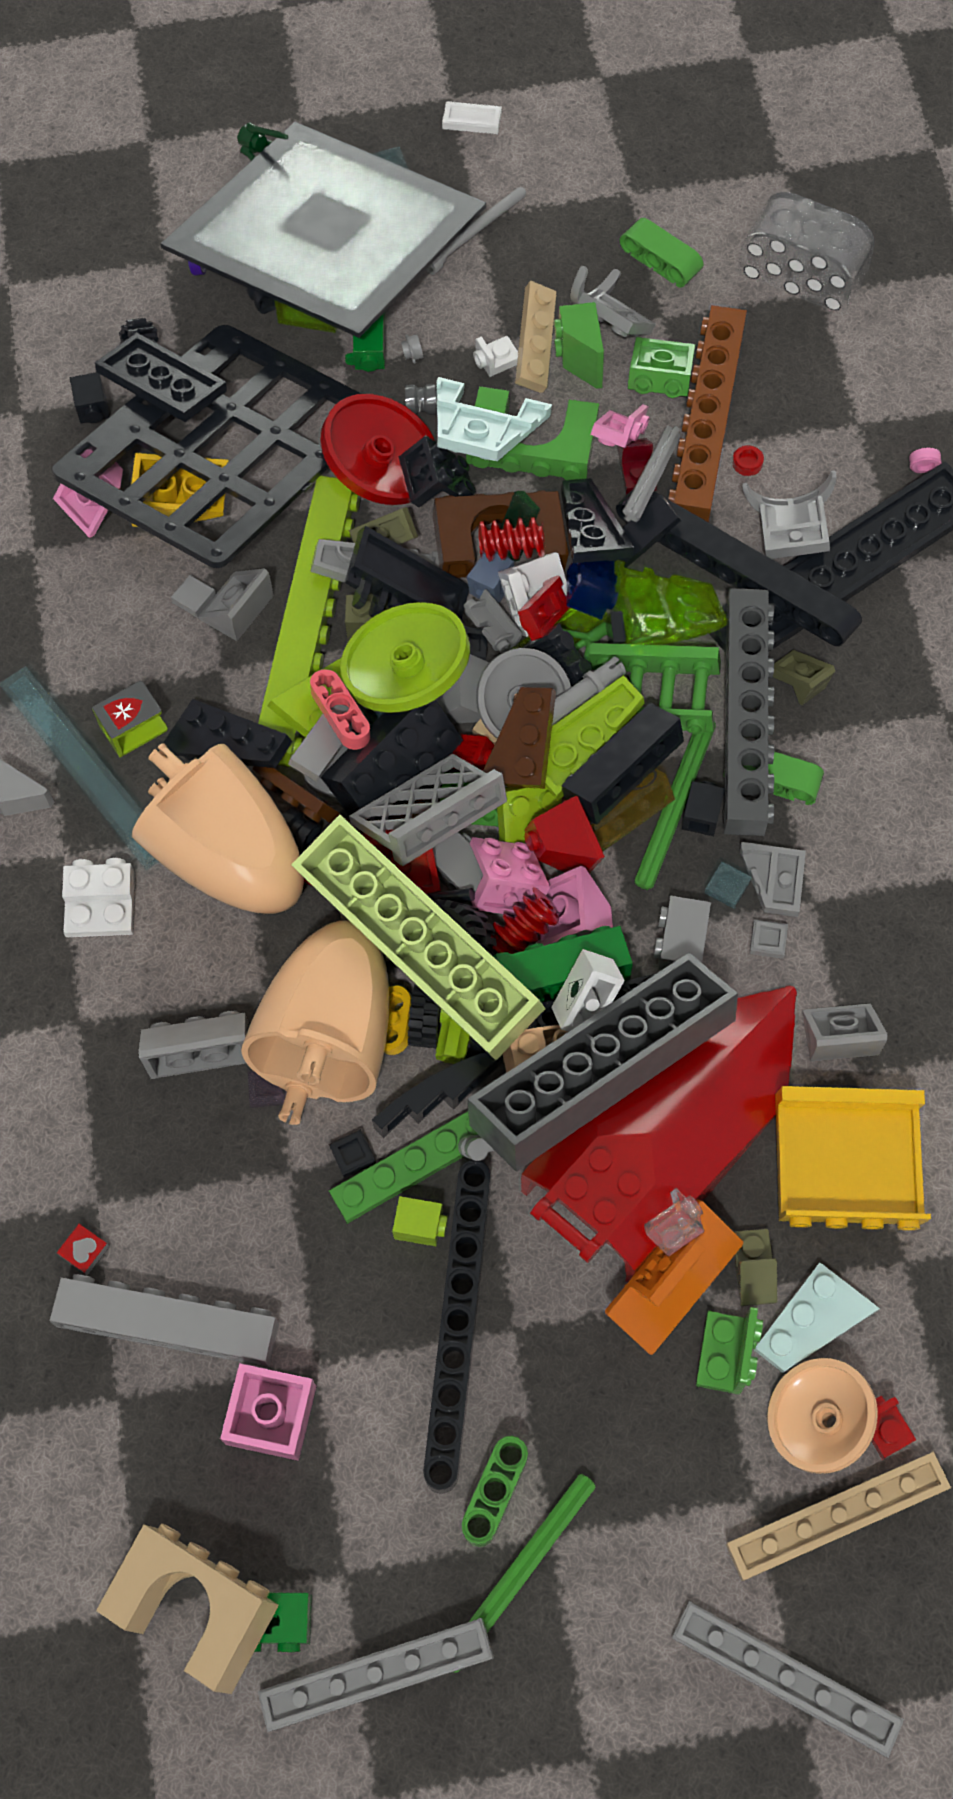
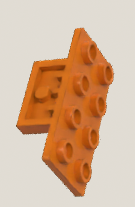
[605,1199,743,1355]

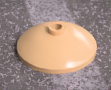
[767,1358,878,1474]

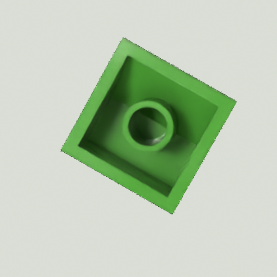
[554,302,604,389]

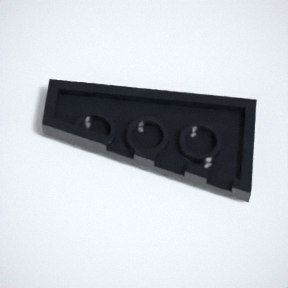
[561,478,634,564]
[158,699,293,768]

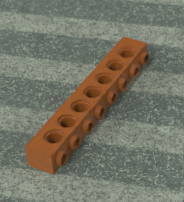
[668,305,747,523]

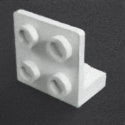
[498,552,575,637]

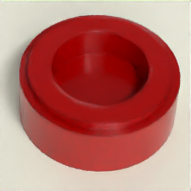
[732,445,764,476]

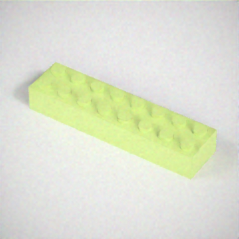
[291,815,545,1060]

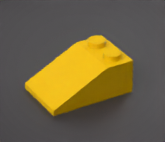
[131,453,229,527]

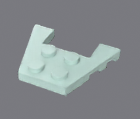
[436,377,552,461]

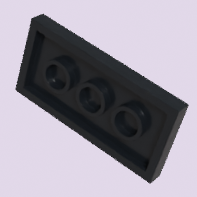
[95,333,227,422]

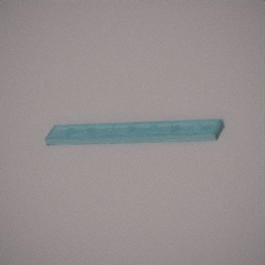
[0,666,159,871]

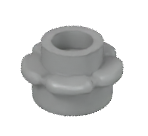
[401,334,424,364]

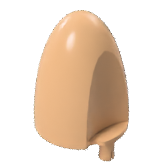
[132,743,304,914]
[241,920,389,1125]

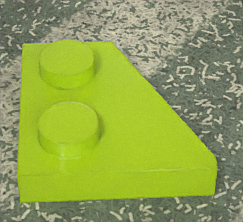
[497,787,562,843]

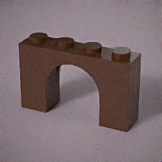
[433,490,569,578]

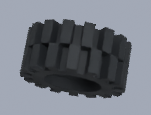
[408,984,441,1049]

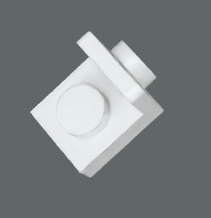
[473,336,518,377]

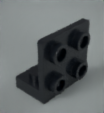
[398,435,476,508]

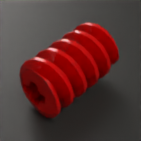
[479,517,545,562]
[491,887,559,954]

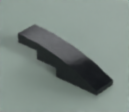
[372,1052,503,1138]

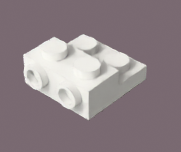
[62,858,135,937]

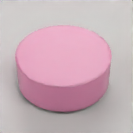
[909,448,941,473]

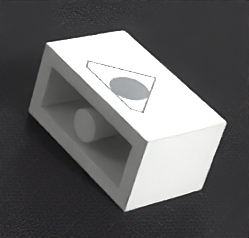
[551,949,625,1032]

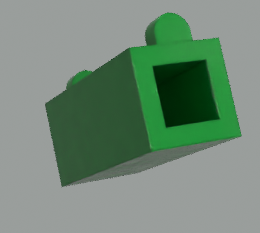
[345,312,385,372]

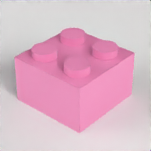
[220,1363,316,1461]

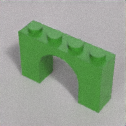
[466,387,599,480]

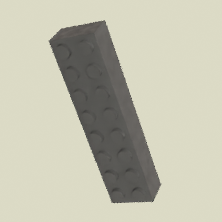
[468,952,738,1172]

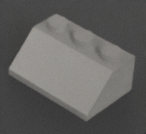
[139,1011,249,1079]

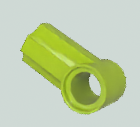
[435,1009,469,1064]

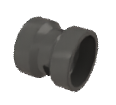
[405,384,437,415]

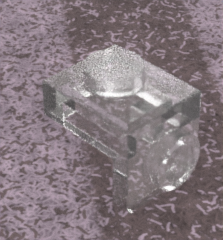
[644,1188,704,1256]

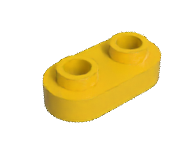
[384,985,412,1055]

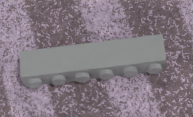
[49,1274,279,1367]

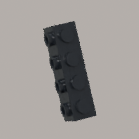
[561,703,684,825]

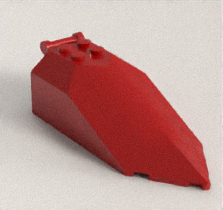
[521,986,797,1283]

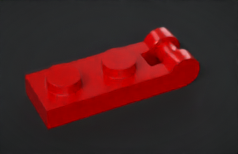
[518,575,573,641]

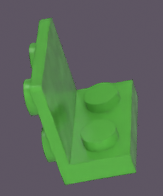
[696,1307,763,1395]

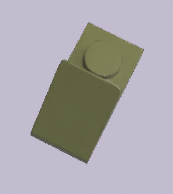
[349,507,418,545]
[773,650,835,705]
[734,1229,777,1306]

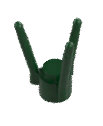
[237,122,289,161]

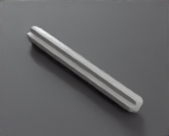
[623,426,681,522]

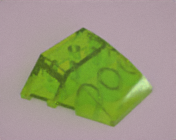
[613,560,728,645]

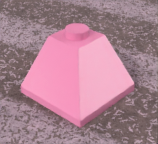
[53,449,123,538]
[536,866,613,946]

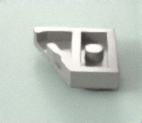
[740,842,806,917]

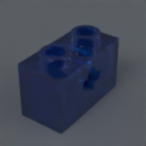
[567,560,618,620]

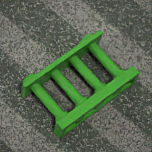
[589,643,721,734]

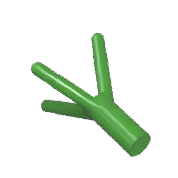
[563,622,607,663]

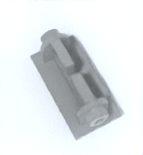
[464,589,523,653]

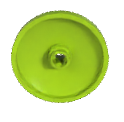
[340,603,470,713]

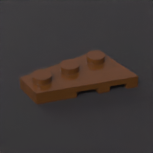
[483,687,556,789]
[252,766,356,828]

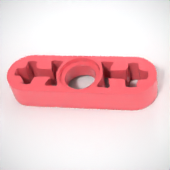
[310,670,370,750]

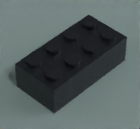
[320,700,464,821]

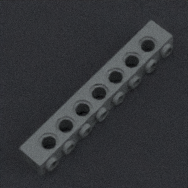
[724,588,774,836]

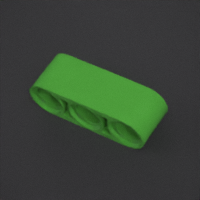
[620,218,704,288]
[723,752,824,805]
[462,1436,528,1547]

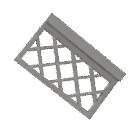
[349,754,507,866]

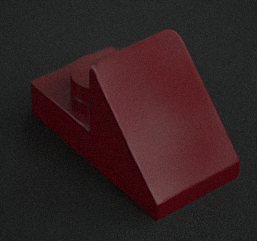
[617,438,657,494]

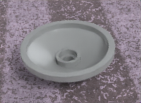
[476,648,571,738]

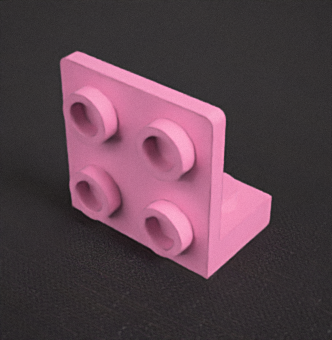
[470,837,550,916]

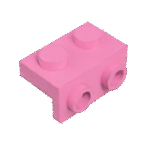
[590,404,650,448]

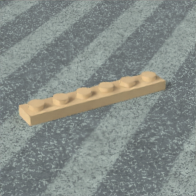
[726,1452,951,1581]

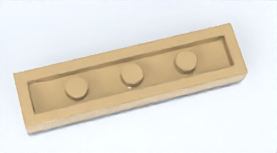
[515,281,557,393]

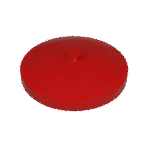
[320,394,435,505]

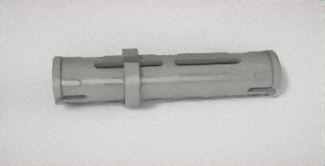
[552,656,626,725]

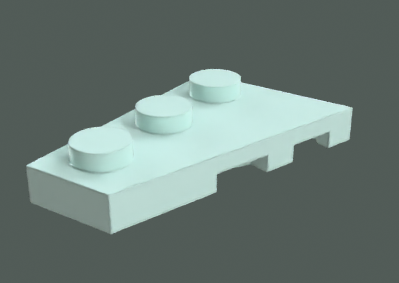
[754,1263,880,1374]

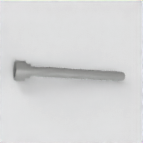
[426,187,526,275]

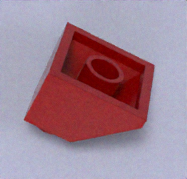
[524,796,605,874]

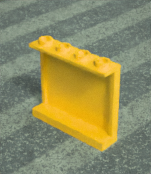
[775,1086,931,1231]

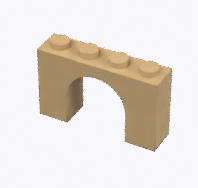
[96,1523,279,1694]

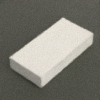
[442,101,502,134]

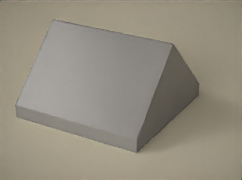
[198,568,274,641]
[435,654,490,724]
[802,1003,887,1061]

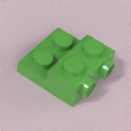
[628,337,695,398]

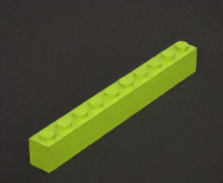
[258,476,360,767]

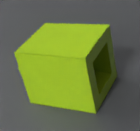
[392,1196,448,1247]

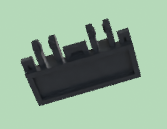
[344,526,469,621]

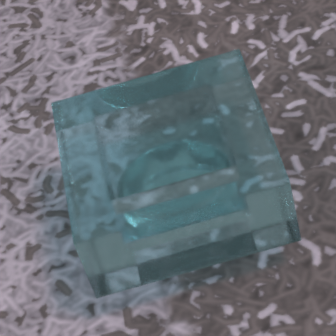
[705,862,752,909]

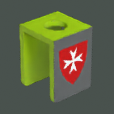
[92,681,168,758]

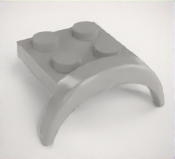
[570,266,656,337]
[742,471,837,559]

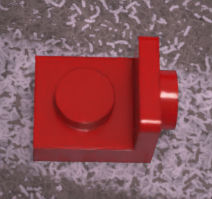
[449,734,494,771]
[871,1396,916,1460]

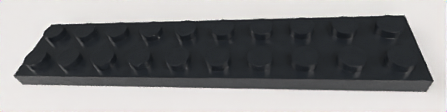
[701,461,953,655]

